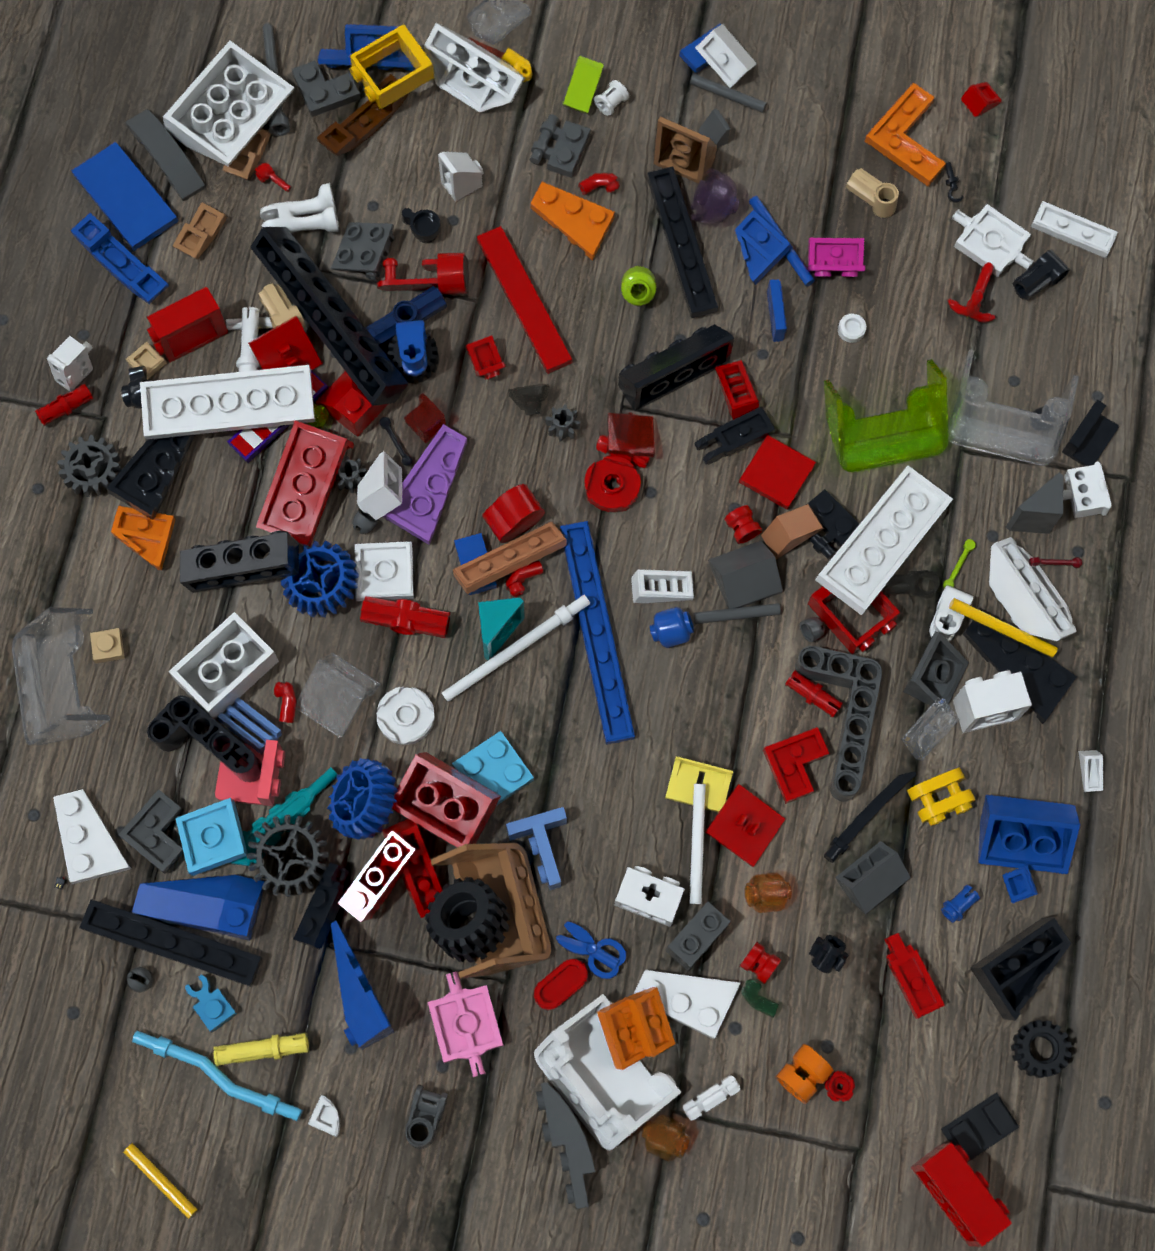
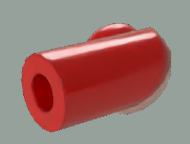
[578,173,620,195]
[506,561,543,597]
[274,681,297,723]

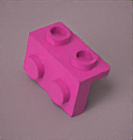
[808,238,865,277]

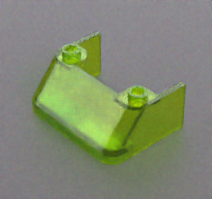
[824,359,948,472]

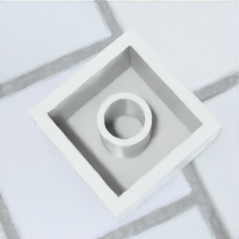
[953,670,1032,733]

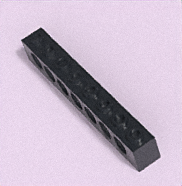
[250,227,409,406]

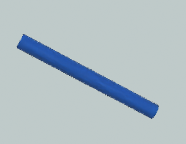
[749,196,815,287]

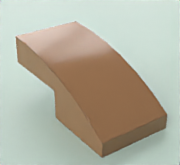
[223,129,271,180]
[173,202,228,259]

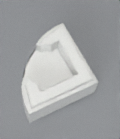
[308,1095,340,1137]

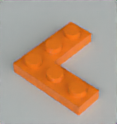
[865,83,946,186]

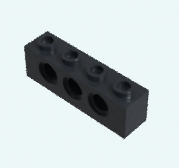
[180,531,299,593]

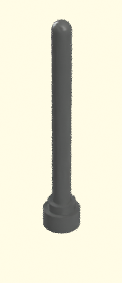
[263,23,290,136]

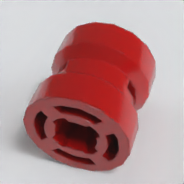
[724,505,762,544]
[740,942,782,984]

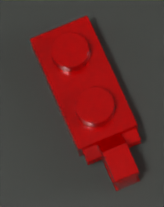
[884,933,945,1019]

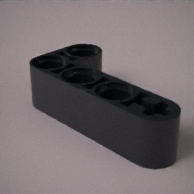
[147,695,262,782]

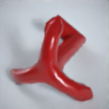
[947,262,996,322]

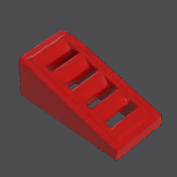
[715,360,759,420]

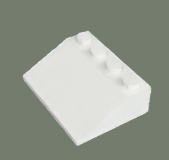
[163,41,294,167]

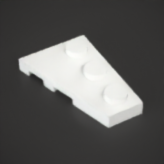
[53,789,131,884]
[634,970,740,1039]

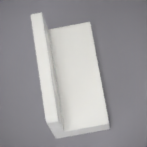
[695,24,757,88]

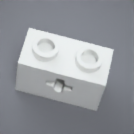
[614,866,684,927]

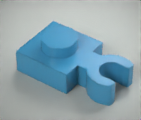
[185,975,237,1033]

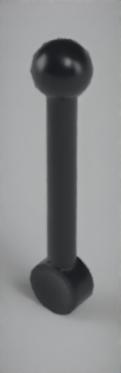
[380,417,413,466]

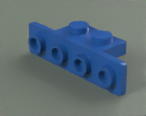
[318,24,416,71]

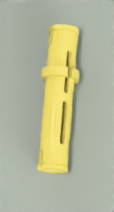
[213,1033,309,1066]

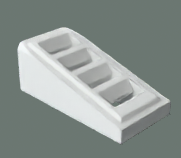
[631,569,694,603]

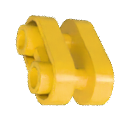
[907,767,976,826]

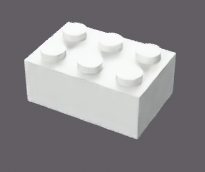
[169,612,279,720]

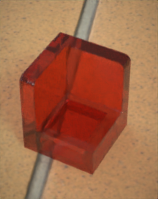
[404,393,446,443]

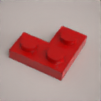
[763,727,829,804]

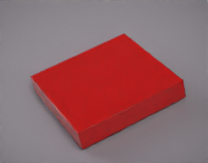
[739,435,816,510]

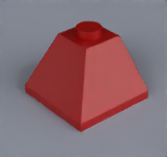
[316,371,388,437]

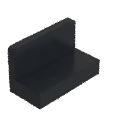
[1062,399,1119,466]

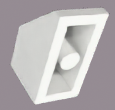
[438,152,484,202]
[357,451,402,520]

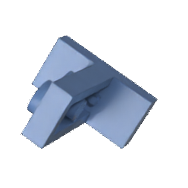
[506,807,567,890]

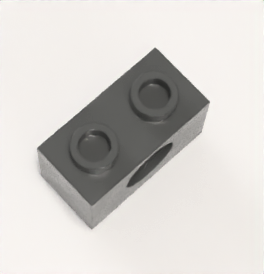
[666,902,731,971]

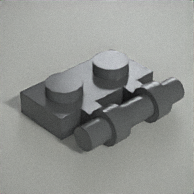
[529,114,591,178]

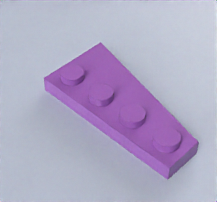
[382,424,467,545]

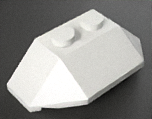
[424,23,525,112]
[989,537,1076,641]

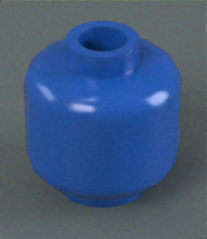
[650,607,694,648]

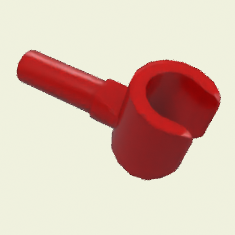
[255,163,291,192]

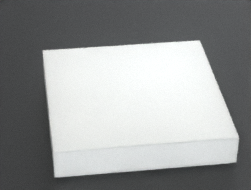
[355,541,414,601]

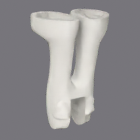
[260,183,339,233]

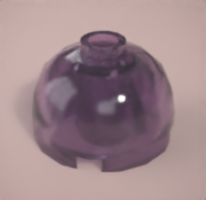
[691,168,740,225]

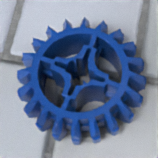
[280,540,359,618]
[327,758,398,840]

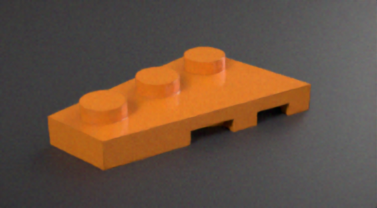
[531,182,615,261]

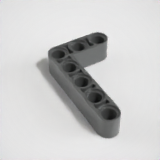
[795,646,882,802]

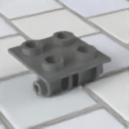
[331,222,394,280]

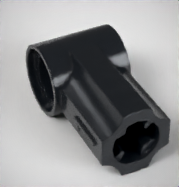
[1012,250,1070,301]

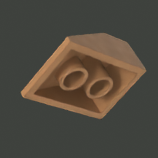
[654,117,717,185]

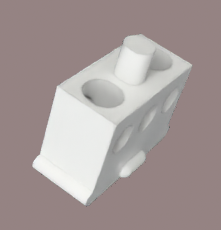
[47,336,93,392]
[1063,462,1112,518]

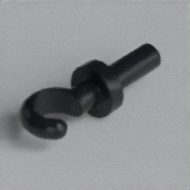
[945,162,963,203]

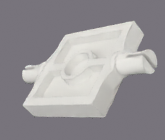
[952,204,1034,277]

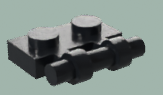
[806,489,859,560]

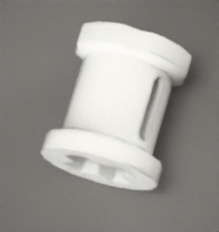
[594,80,629,116]

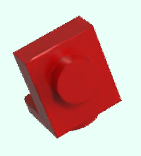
[465,335,506,380]

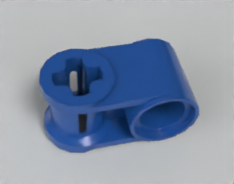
[396,320,427,376]

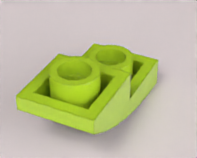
[562,56,604,114]

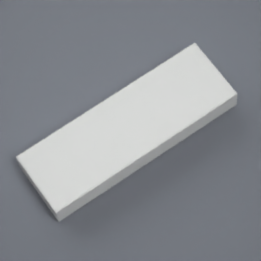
[1031,201,1118,258]

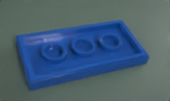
[72,142,179,251]

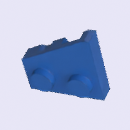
[735,210,792,285]

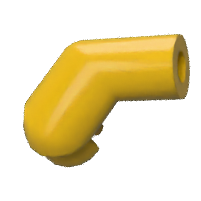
[502,47,532,82]

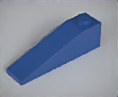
[132,875,265,941]
[331,921,394,1050]

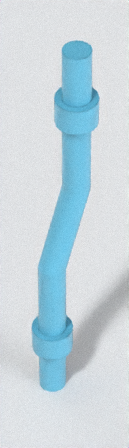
[132,1031,302,1121]

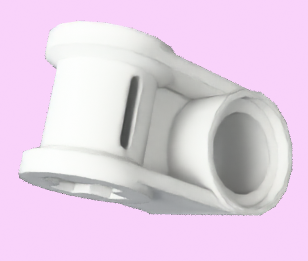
[929,585,973,642]

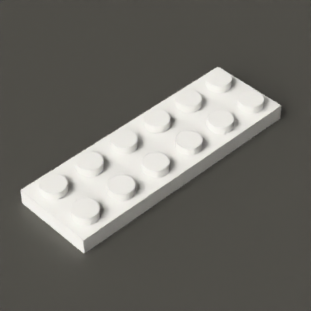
[140,365,315,440]
[815,466,953,615]

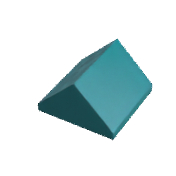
[478,598,525,661]

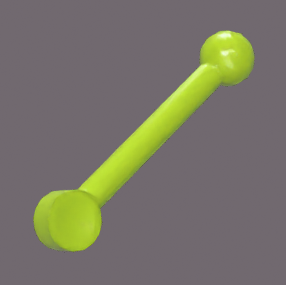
[943,539,976,588]

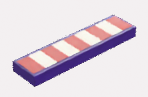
[227,371,328,463]

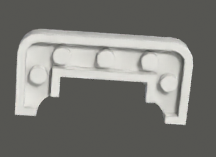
[534,994,681,1150]

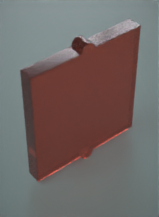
[607,412,655,457]

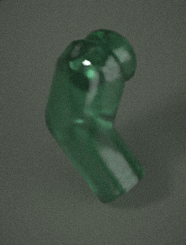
[741,979,779,1018]

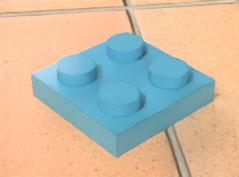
[452,731,534,806]
[175,798,248,876]

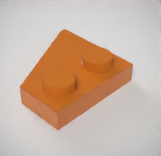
[111,506,175,570]

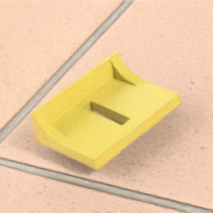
[665,756,733,812]

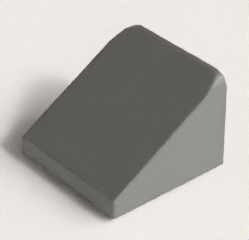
[699,109,730,148]

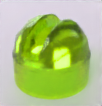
[308,405,328,429]

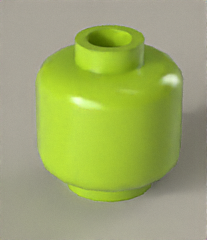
[621,266,656,306]

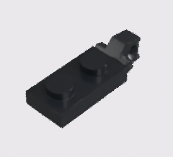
[293,863,349,950]

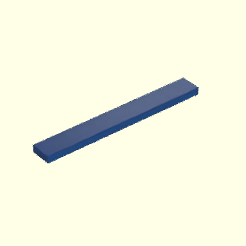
[560,521,635,745]

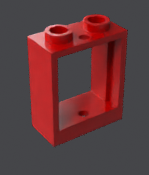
[146,287,228,363]
[808,586,900,655]

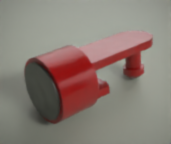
[377,252,469,295]

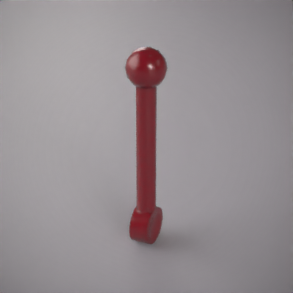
[1029,557,1082,568]

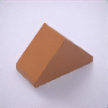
[761,504,824,560]

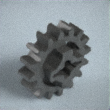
[57,435,122,497]

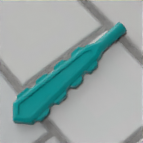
[231,767,338,866]

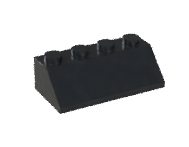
[618,324,734,412]

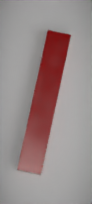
[477,226,572,374]

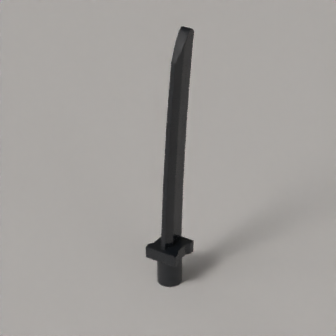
[824,772,916,863]

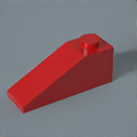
[382,819,442,918]

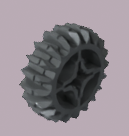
[246,815,329,897]

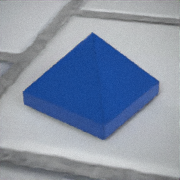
[1002,866,1038,903]

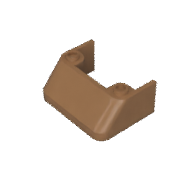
[431,843,551,978]

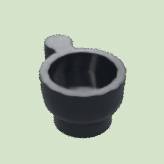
[402,208,440,243]
[121,366,148,409]

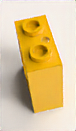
[349,24,434,109]

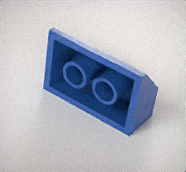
[978,795,1080,874]

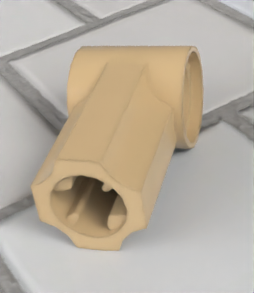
[846,168,899,218]
[259,283,306,328]

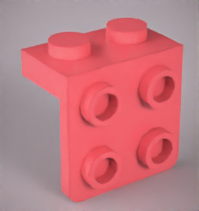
[215,739,285,806]

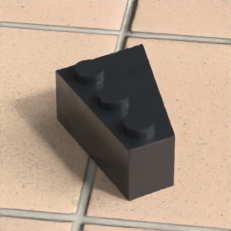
[970,917,1071,1021]

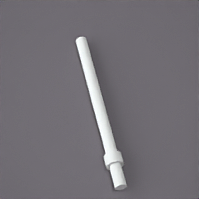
[442,595,590,702]

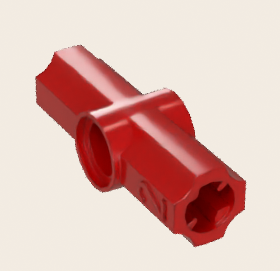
[360,596,451,638]

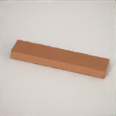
[453,521,567,594]

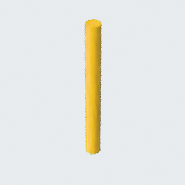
[949,598,1058,658]

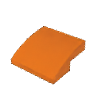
[597,987,676,1070]

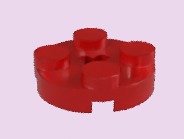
[584,456,641,512]

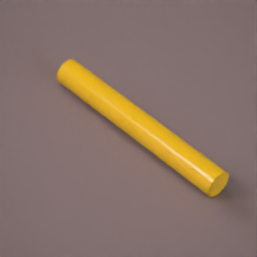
[123,1143,198,1219]

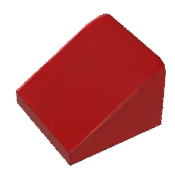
[961,82,1002,117]

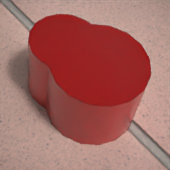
[482,484,545,543]

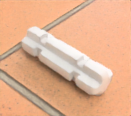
[682,1075,740,1121]

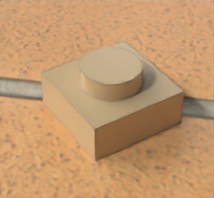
[90,628,125,663]

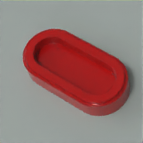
[534,959,588,1010]

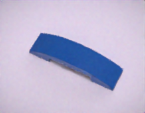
[70,213,169,304]

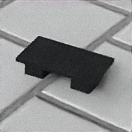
[941,1092,1020,1162]

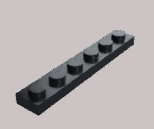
[647,167,718,318]
[79,899,262,987]

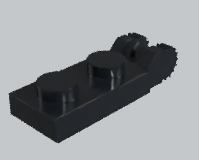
[694,407,776,465]

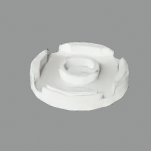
[376,687,435,745]

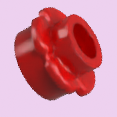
[824,1071,855,1102]

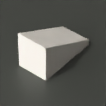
[1078,750,1103,792]

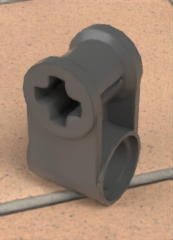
[405,1085,448,1149]

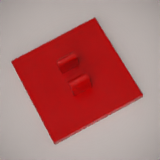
[248,316,322,370]
[705,784,785,867]

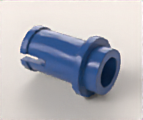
[941,885,980,923]

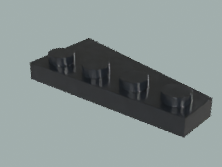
[107,434,196,521]
[963,610,1077,724]

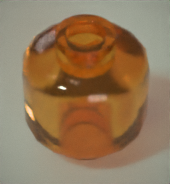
[745,873,792,913]
[642,1115,691,1162]

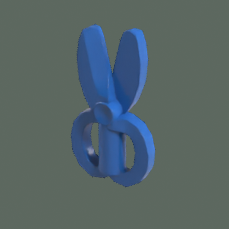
[556,922,626,979]

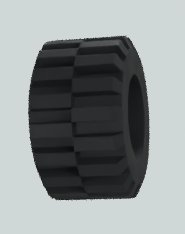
[425,877,510,963]

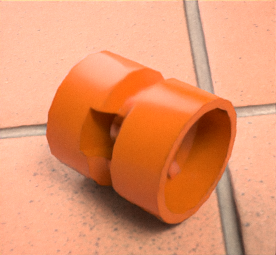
[775,1044,834,1104]

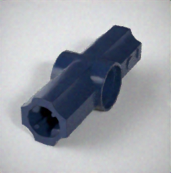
[366,286,447,348]

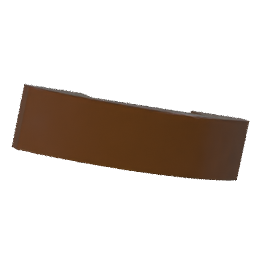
[317,74,410,156]

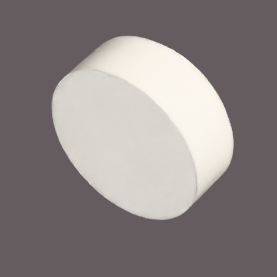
[838,314,866,343]

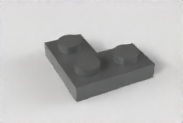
[291,60,361,117]
[118,789,184,874]

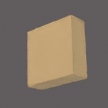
[126,342,167,380]

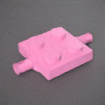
[428,971,503,1077]

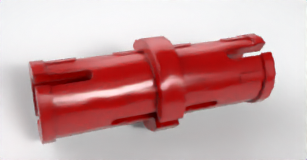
[35,384,93,426]
[785,670,843,718]

